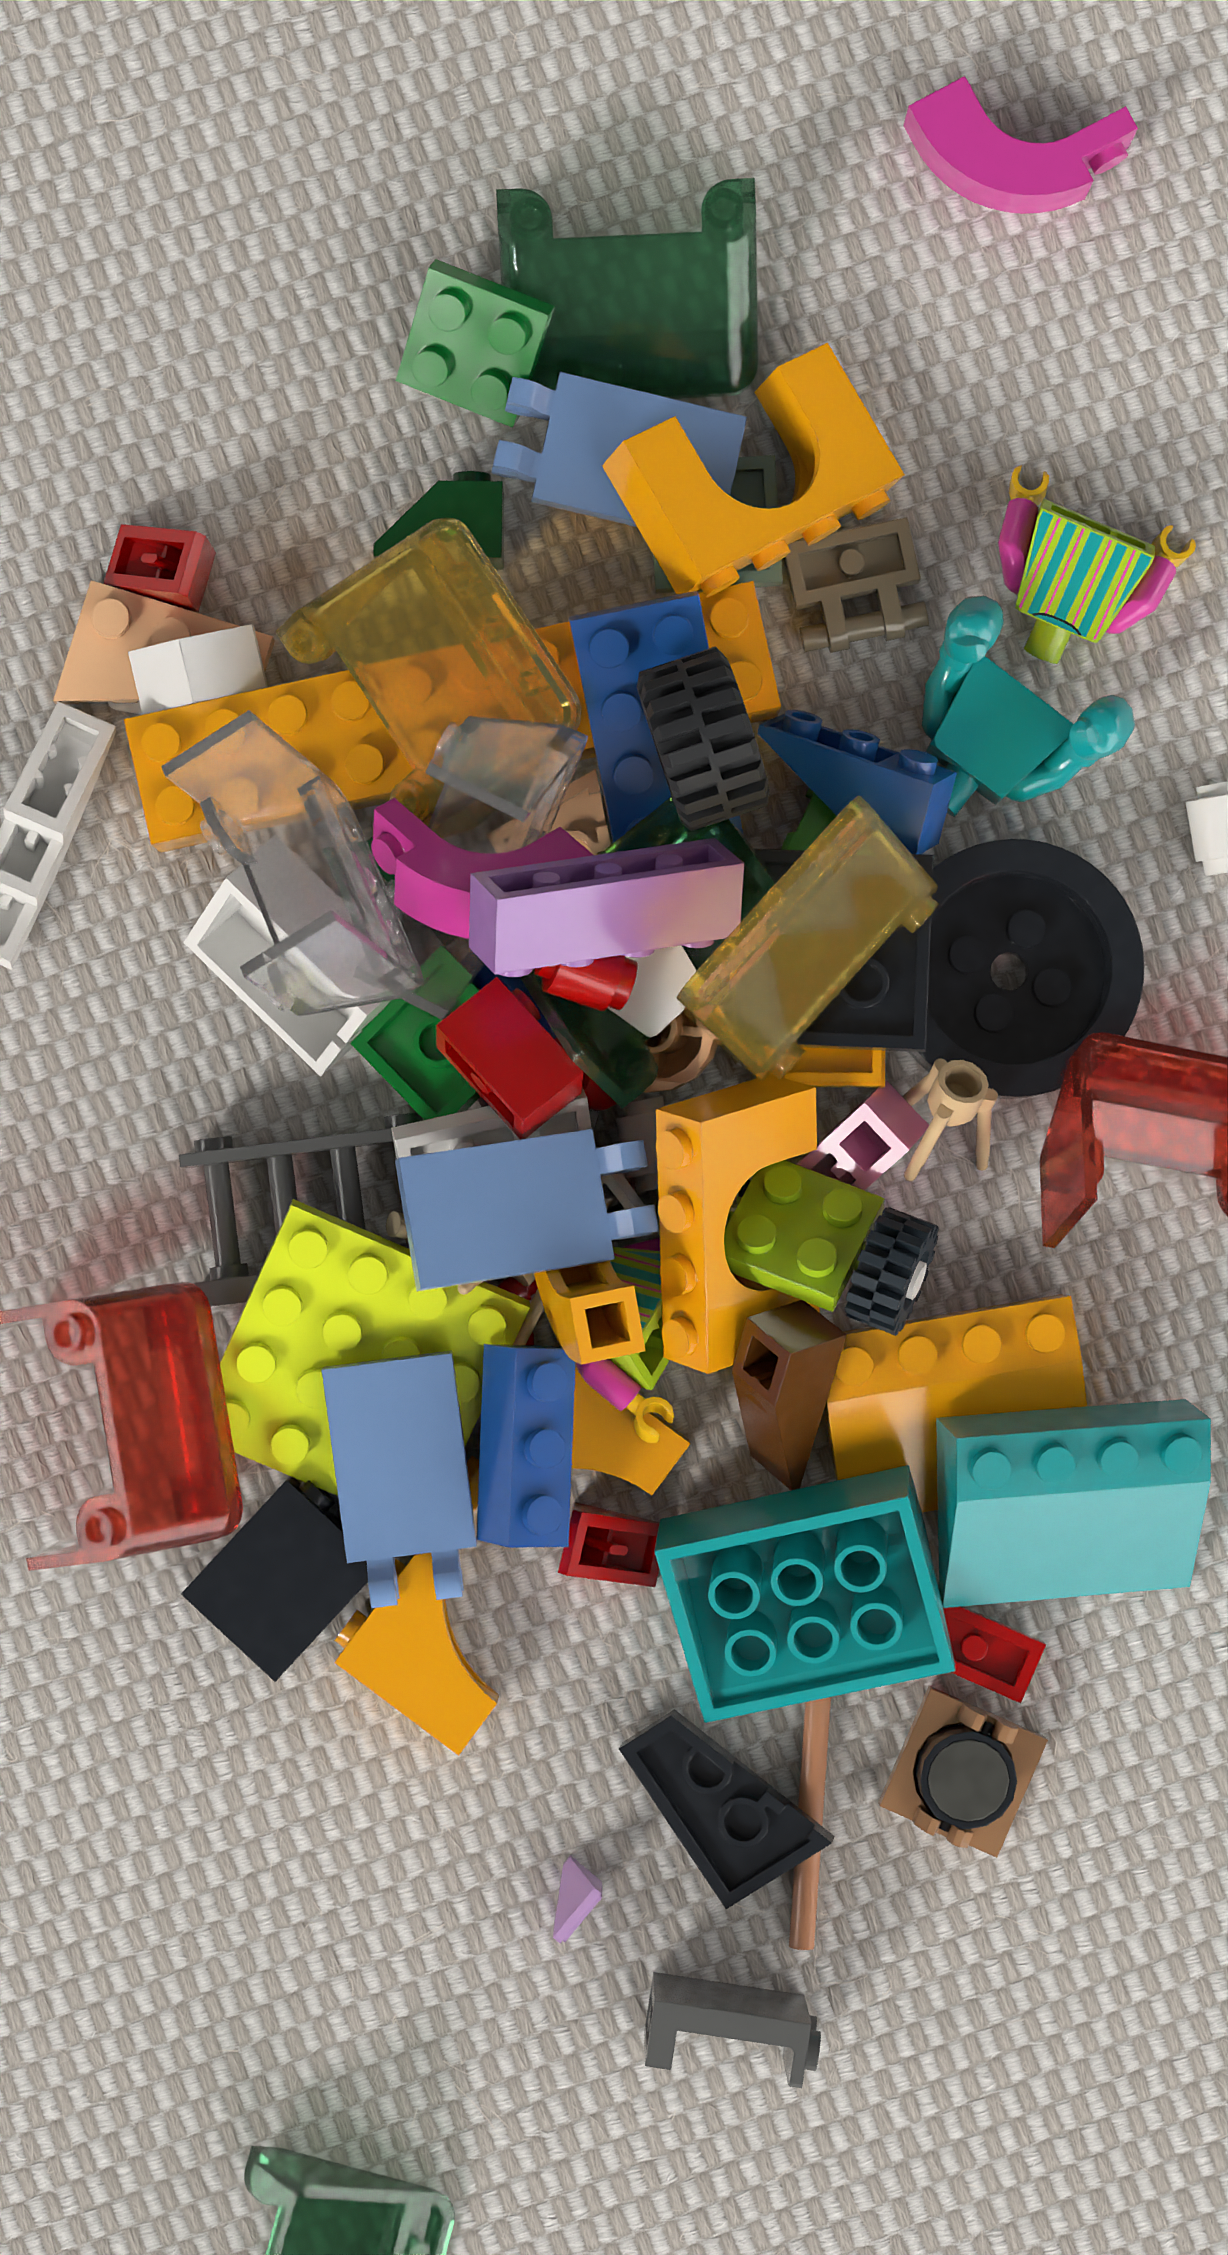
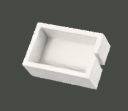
[183,838,414,1076]

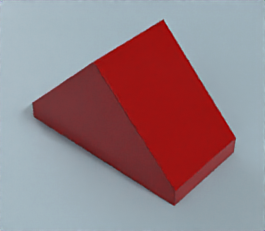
[103,524,216,613]
[558,1502,660,1587]

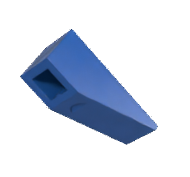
[757,710,957,854]

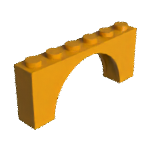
[334,1367,691,1756]

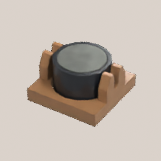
[878,1686,1048,1858]

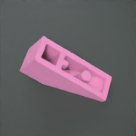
[796,1080,929,1190]

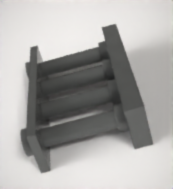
[179,1113,423,1308]

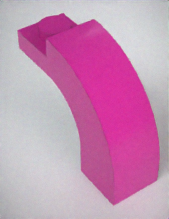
[903,76,1138,214]
[371,798,593,939]

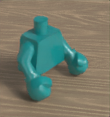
[922,595,1135,817]

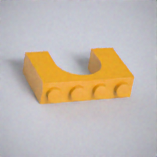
[602,343,905,597]
[656,1075,820,1374]

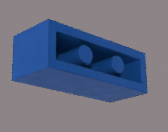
[476,1344,576,1548]

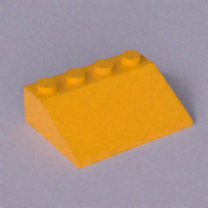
[824,1294,1087,1512]

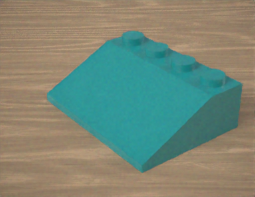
[936,1399,1211,1608]
[654,1465,955,1723]

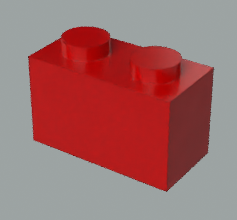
[436,977,584,1140]

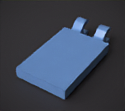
[491,372,747,527]
[395,1129,659,1292]
[322,1350,477,1608]

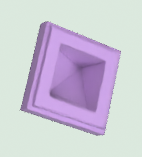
[553,1855,602,1943]

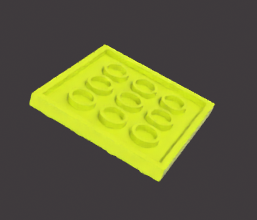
[189,1199,530,1496]

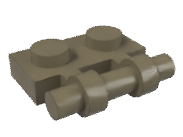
[784,517,929,653]

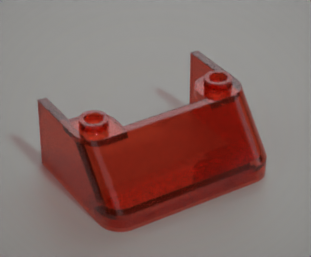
[1040,1032,1228,1248]
[0,1281,243,1571]

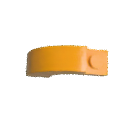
[534,1261,646,1365]

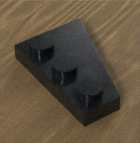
[619,1709,835,1909]

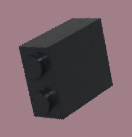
[181,1477,368,1682]

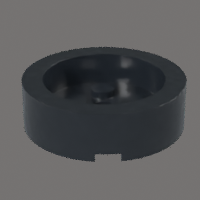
[908,839,1144,1099]

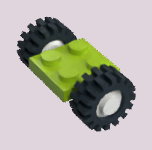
[659,1160,939,1336]

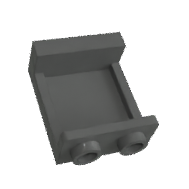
[644,1972,821,2089]

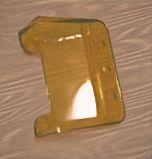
[275,517,581,836]
[676,795,939,1083]

